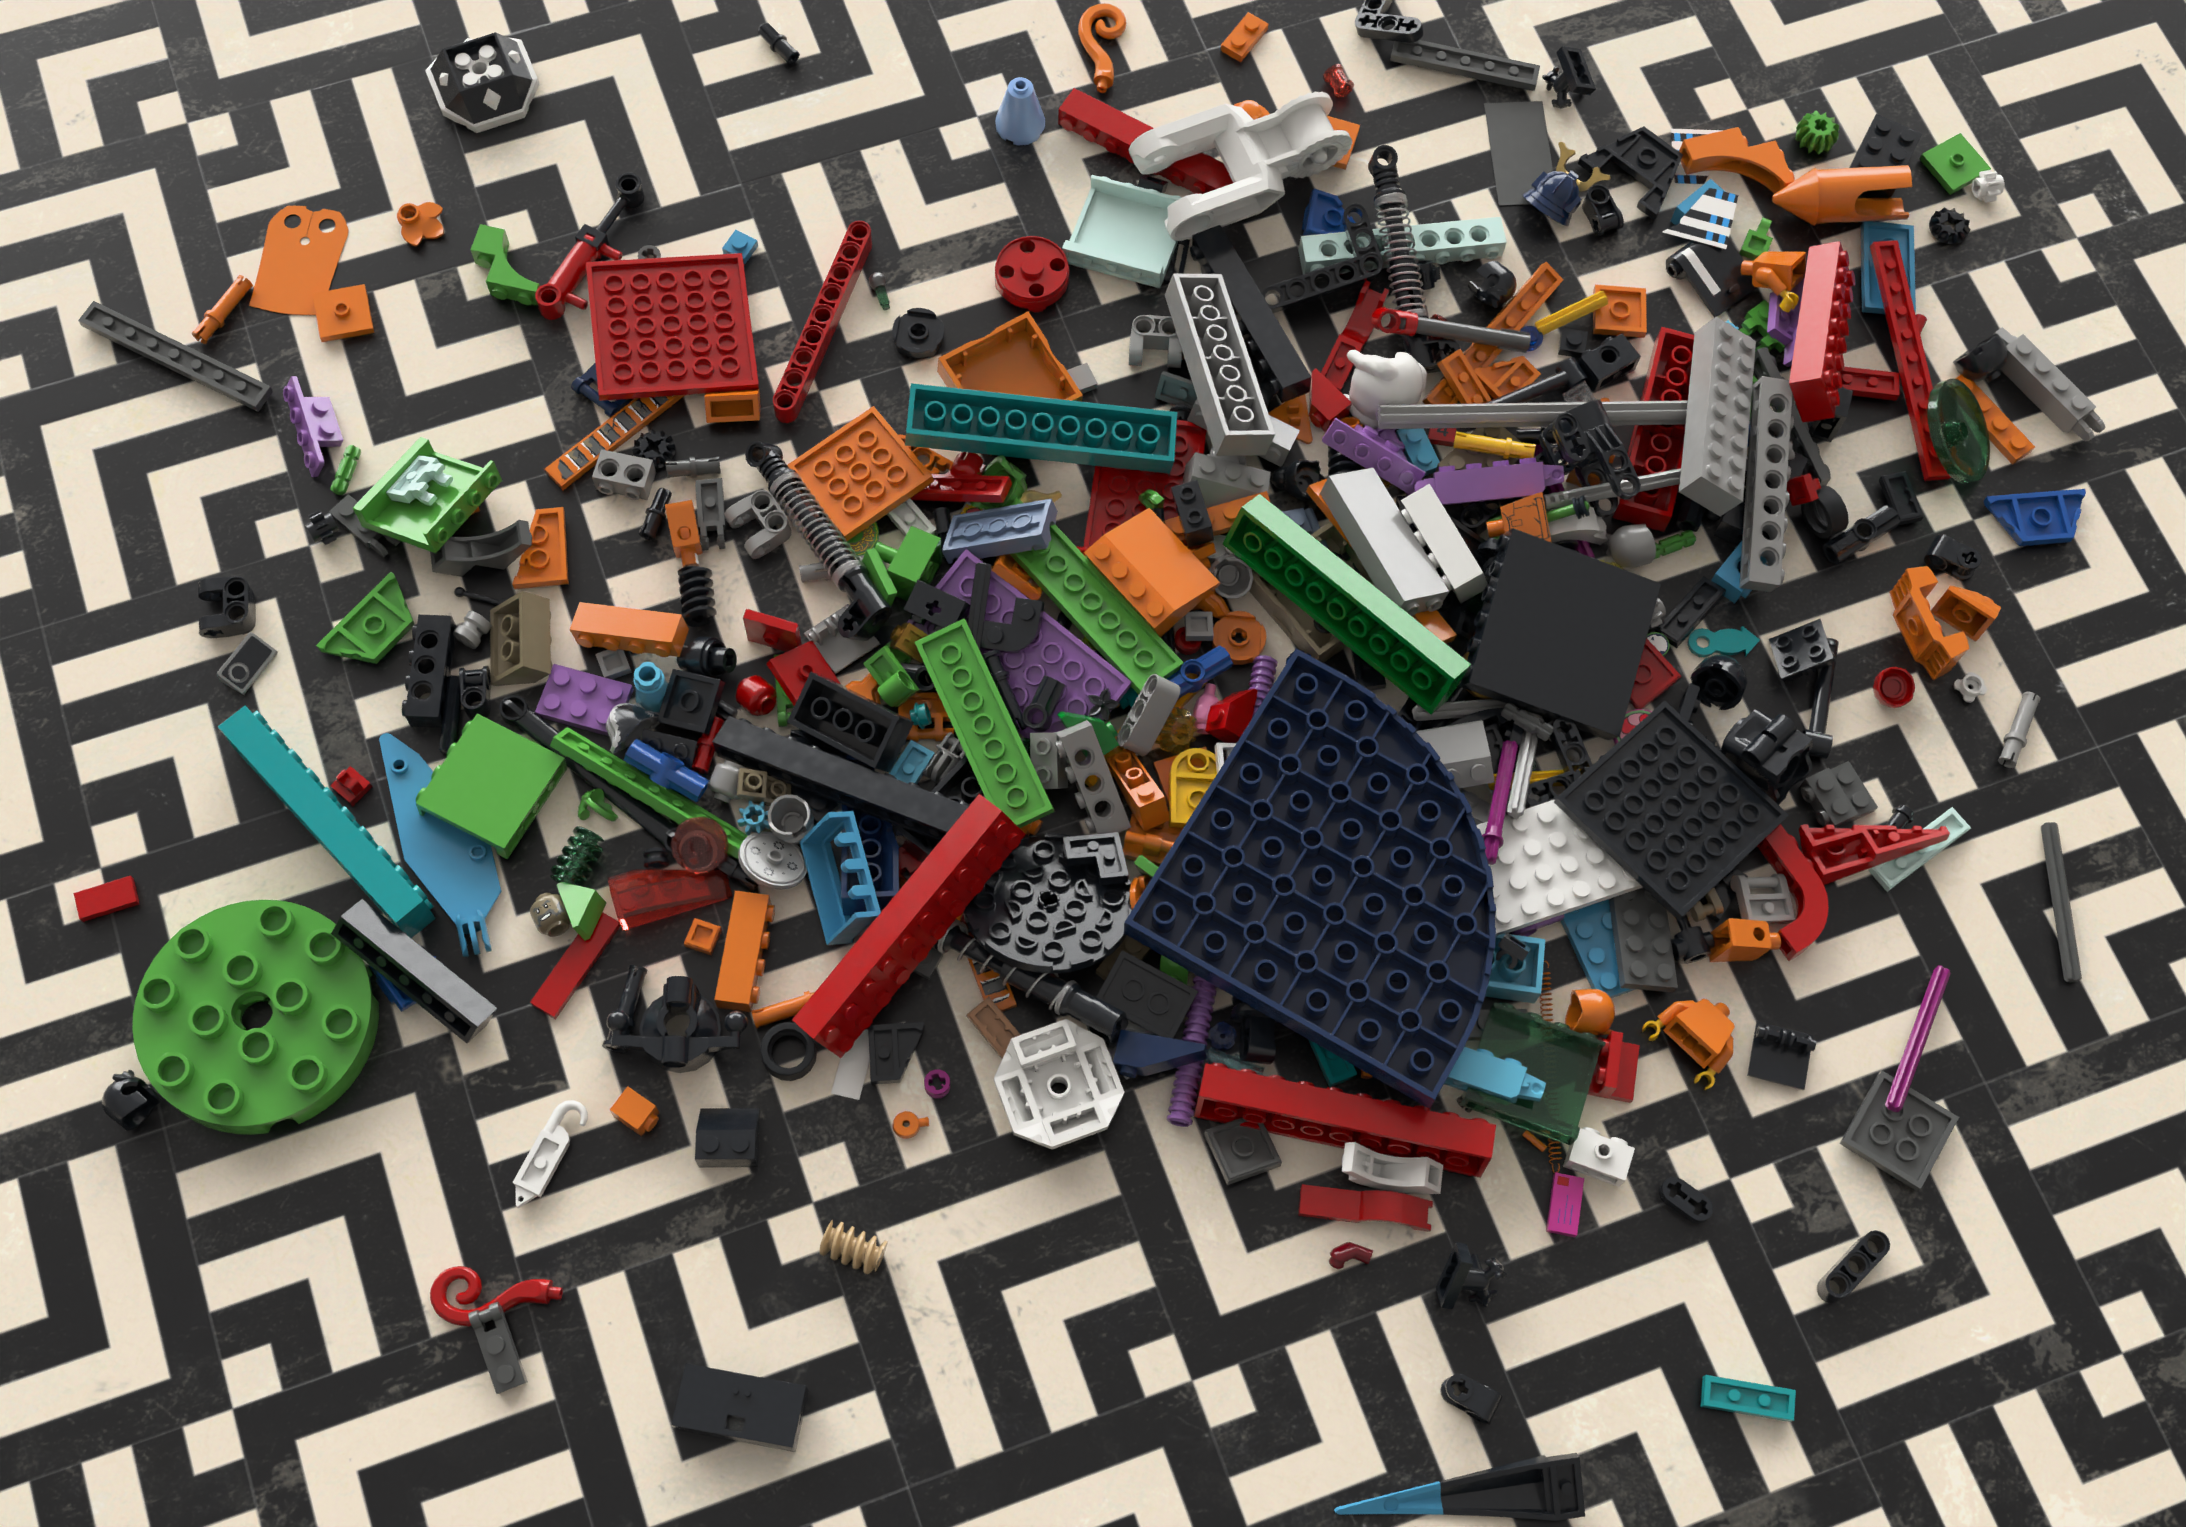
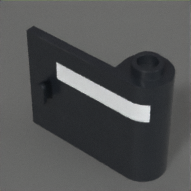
[1666,239,1757,318]

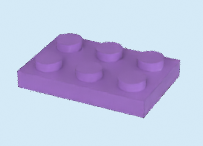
[535,664,634,737]

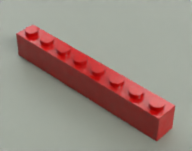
[1058,88,1233,194]

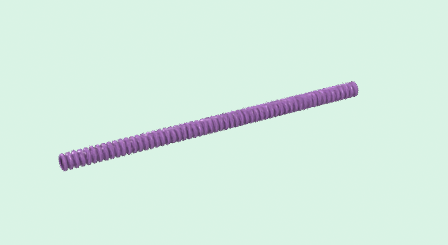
[1167,655,1278,1127]

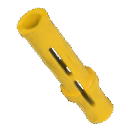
[1453,431,1536,459]

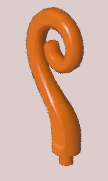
[1078,3,1127,93]

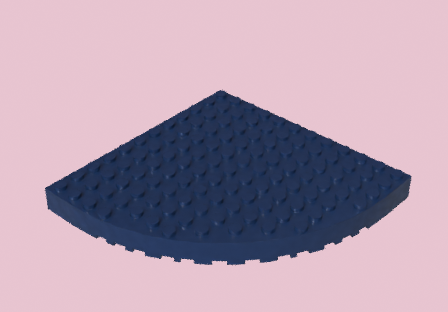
[1123,649,1496,1109]

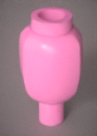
[1192,683,1219,734]

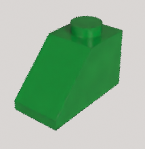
[1057,711,1119,757]

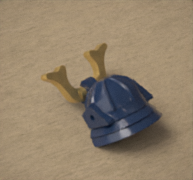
[1523,142,1611,226]

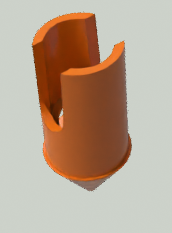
[1772,165,1912,226]

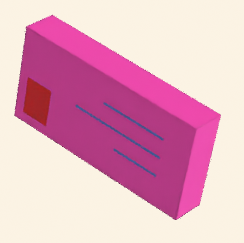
[1546,1172,1584,1237]

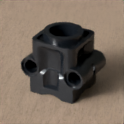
[1721,709,1813,805]

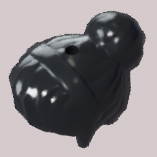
[1271,459,1325,502]

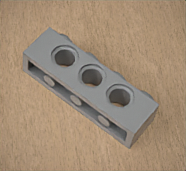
[1055,720,1131,834]

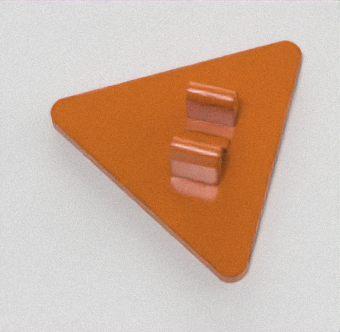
[1268,394,1313,444]

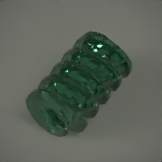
[550,826,604,886]

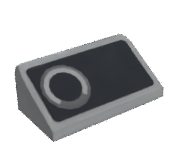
[217,632,278,695]

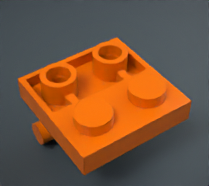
[1123,811,1183,867]

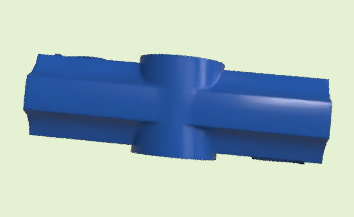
[1167,645,1233,699]
[624,739,710,802]

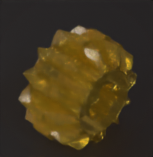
[1155,706,1199,754]

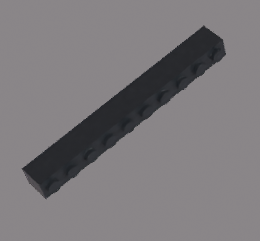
[712,716,970,842]

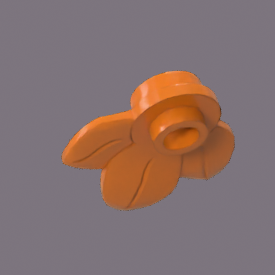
[397,202,444,246]

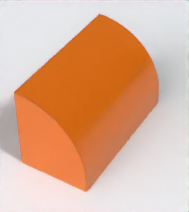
[704,389,760,423]

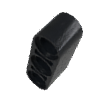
[1817,1230,1890,1303]

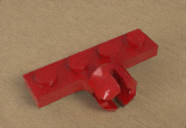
[910,452,1012,503]

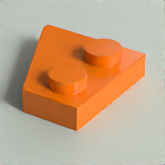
[1474,356,1541,399]

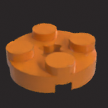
[1211,611,1266,665]

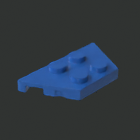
[1983,489,2086,546]

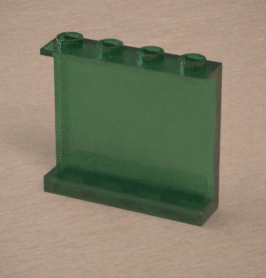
[1460,1002,1606,1146]

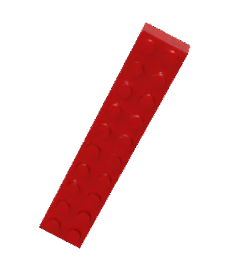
[792,794,1026,1058]
[1194,1063,1496,1178]

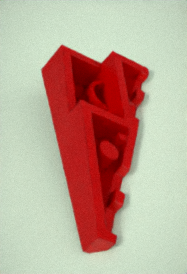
[1799,824,1950,885]

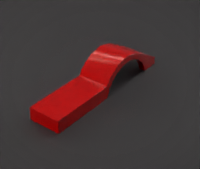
[1321,280,1390,392]
[1298,1184,1433,1232]

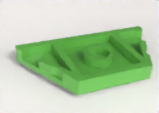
[316,572,415,664]

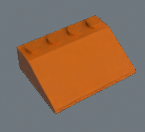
[1084,508,1221,637]

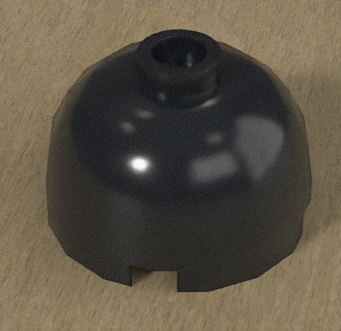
[1953,333,2008,382]
[1690,655,1747,710]

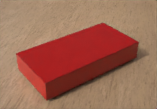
[73,875,140,922]

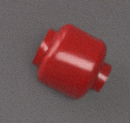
[736,675,777,716]

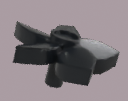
[1088,688,1121,722]

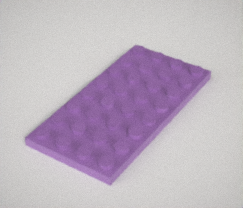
[907,549,1131,755]

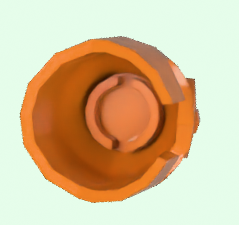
[1565,989,1615,1035]

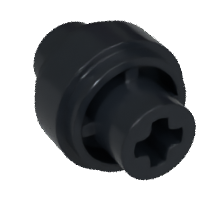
[677,637,737,679]

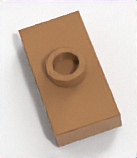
[966,997,1021,1059]

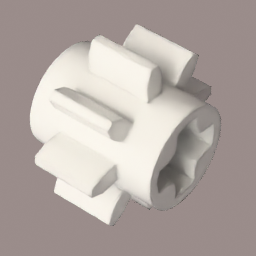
[1972,170,2004,203]

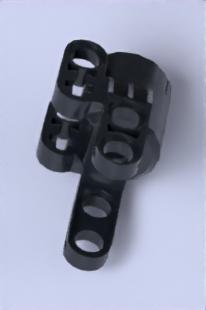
[1539,399,1641,518]

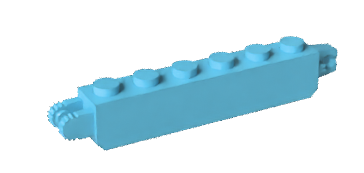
[1444,1045,1546,1106]

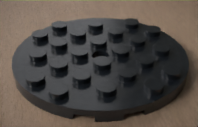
[963,833,1132,974]

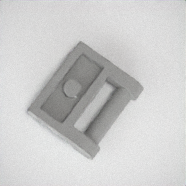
[1730,874,1796,924]

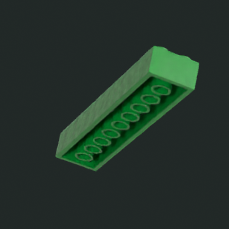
[1222,494,1471,715]

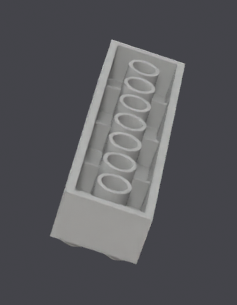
[1165,274,1275,456]
[1679,316,1756,516]

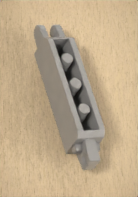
[1993,327,2105,441]

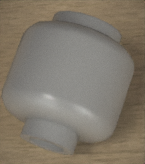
[708,760,746,803]

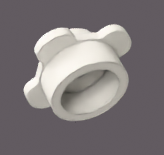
[1954,672,1987,703]

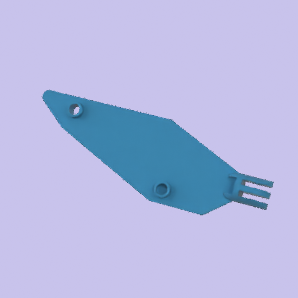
[379,733,501,957]

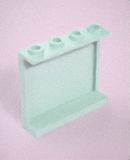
[1062,175,1182,288]

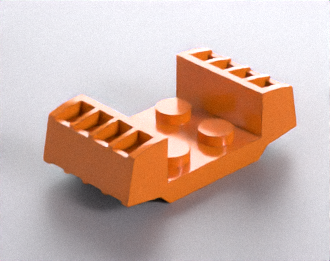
[1889,566,1969,680]

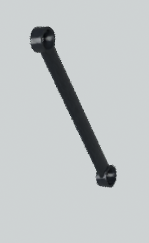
[499,695,689,858]

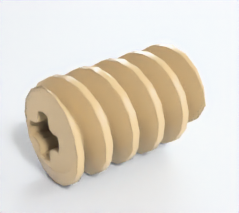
[820,1220,888,1275]

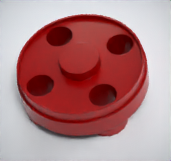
[995,236,1069,312]

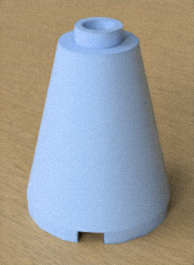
[995,77,1045,145]

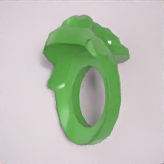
[578,789,618,822]

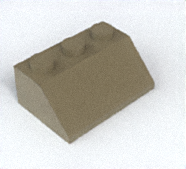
[490,591,552,686]

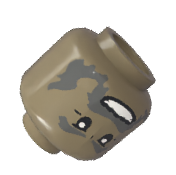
[530,893,571,937]

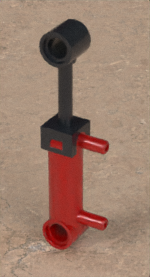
[535,172,644,320]

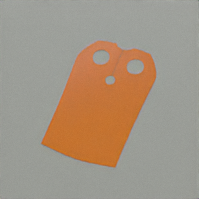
[249,206,348,315]

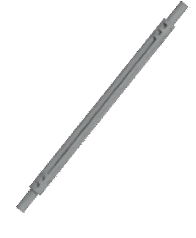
[1543,449,1795,511]

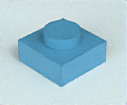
[722,229,758,265]

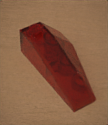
[608,869,733,931]

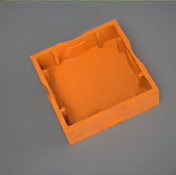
[937,311,1083,402]

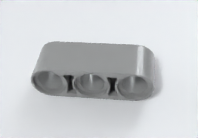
[1117,674,1180,756]

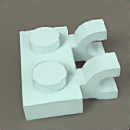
[386,455,454,506]

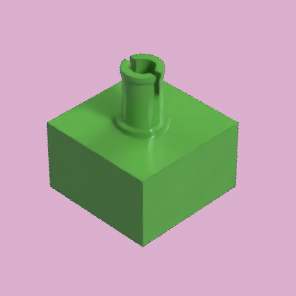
[875,526,942,601]

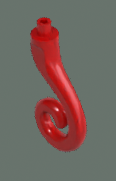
[430,1266,563,1326]

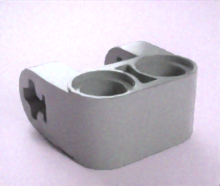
[1129,315,1182,368]
[724,490,791,559]

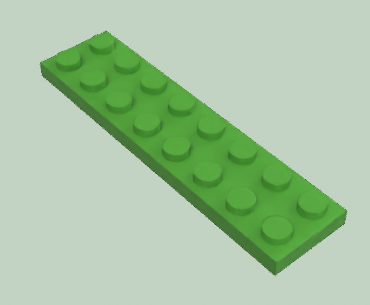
[1010,525,1184,695]
[915,618,1055,828]

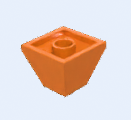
[1931,585,2001,642]

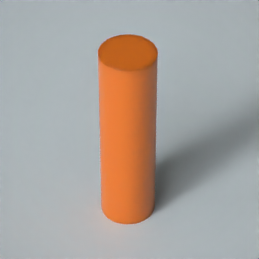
[1522,1130,1547,1152]

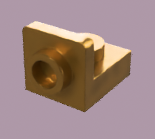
[889,623,928,663]

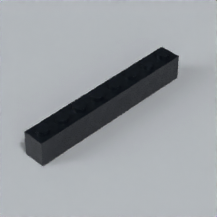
[1190,225,1311,403]

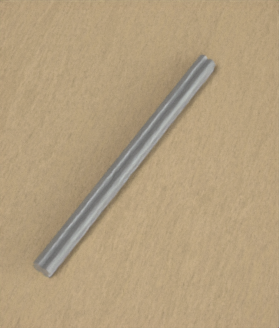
[1377,400,1688,429]

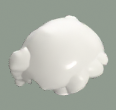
[1344,350,1427,429]

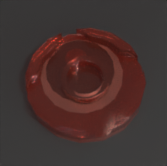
[671,816,729,874]

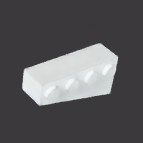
[1401,484,1488,604]

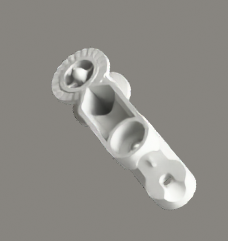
[1129,91,1353,241]

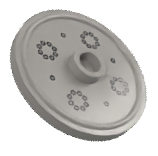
[738,832,807,890]

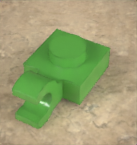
[1739,217,1773,260]

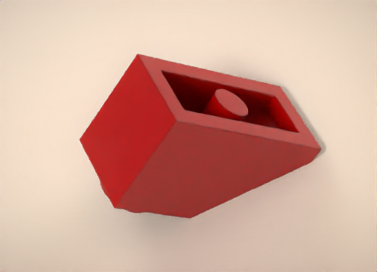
[1309,368,1352,433]
[1205,689,1258,743]

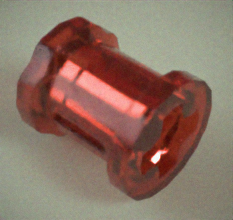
[1323,64,1354,98]

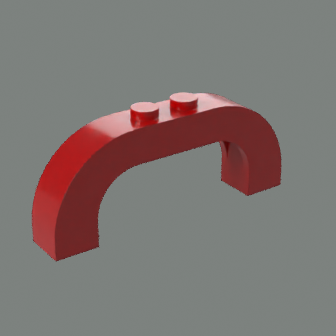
[1757,824,1829,961]

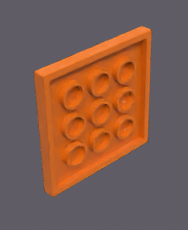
[787,406,934,541]

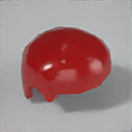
[1873,667,1915,708]

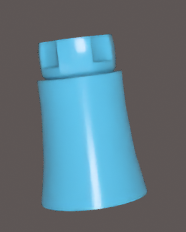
[634,662,668,713]

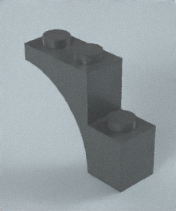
[430,520,532,577]

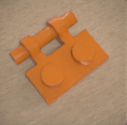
[898,692,954,742]

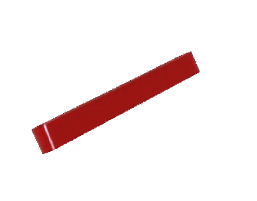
[773,221,872,423]

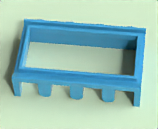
[800,811,881,945]

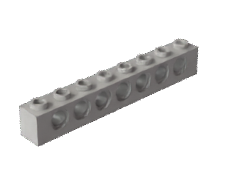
[1739,376,1795,592]

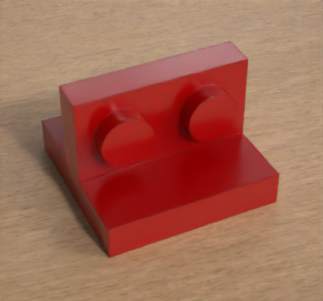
[1574,1031,1640,1103]

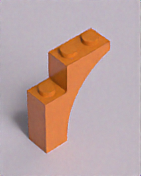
[1679,127,1795,194]

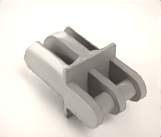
[923,732,966,783]

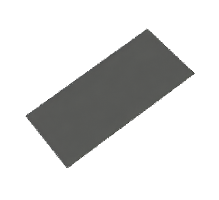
[1484,101,1553,206]

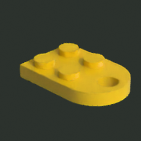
[1169,748,1217,828]

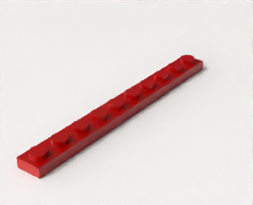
[1870,240,1953,481]

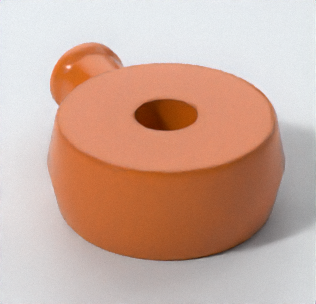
[892,1111,929,1139]

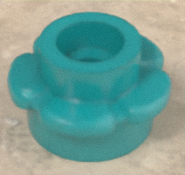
[910,702,932,729]

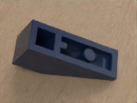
[1113,1030,1209,1078]

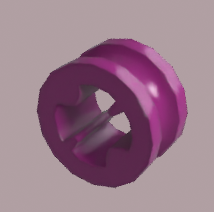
[924,1069,950,1099]

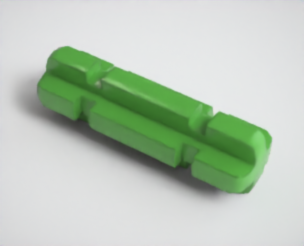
[330,445,361,495]
[1654,530,1696,559]

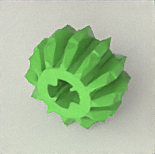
[1795,111,1839,155]

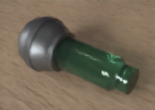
[869,272,890,310]

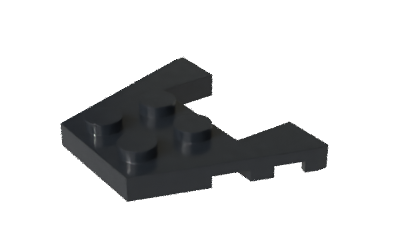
[1578,126,1683,220]

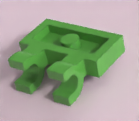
[1739,300,1785,353]

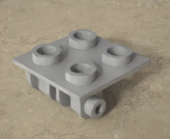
[804,604,880,674]

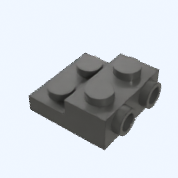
[1799,761,1878,828]

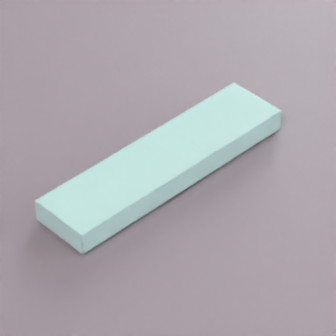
[1869,807,1971,892]

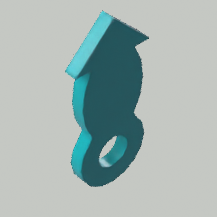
[1687,626,1760,657]

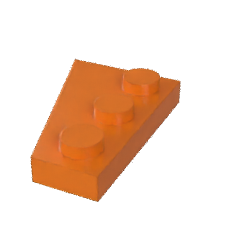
[512,507,569,589]

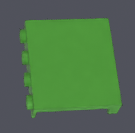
[353,437,502,553]
[416,714,567,859]

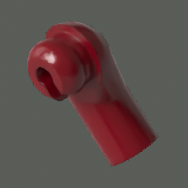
[1329,1242,1373,1269]

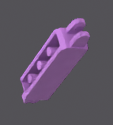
[1413,458,1564,505]

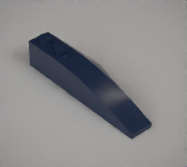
[841,755,899,916]

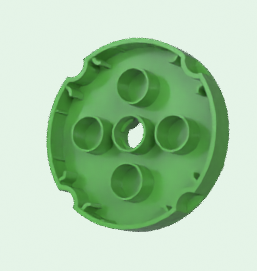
[133,900,379,1135]

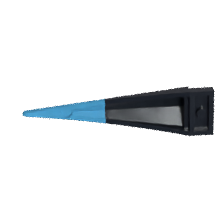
[1334,1453,1585,1521]

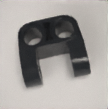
[198,576,256,638]

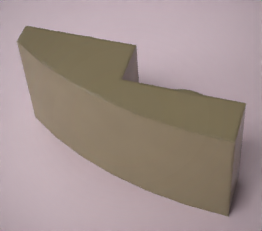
[737,768,791,806]

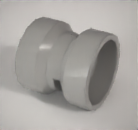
[453,611,492,649]

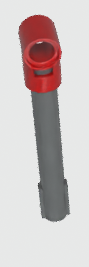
[1371,307,1531,353]

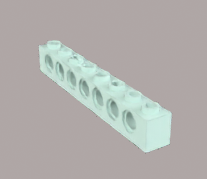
[1298,217,1507,275]

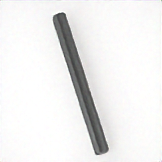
[2041,822,2082,983]

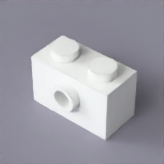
[1563,1127,1635,1187]

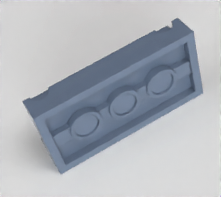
[942,499,1058,564]

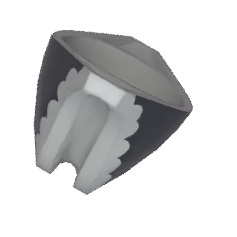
[606,703,660,754]

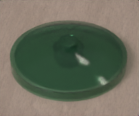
[1927,379,1990,484]

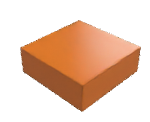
[684,918,722,956]

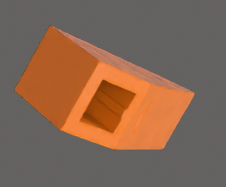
[1105,749,1170,831]

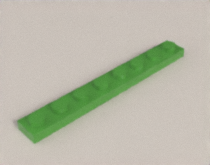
[550,727,748,859]

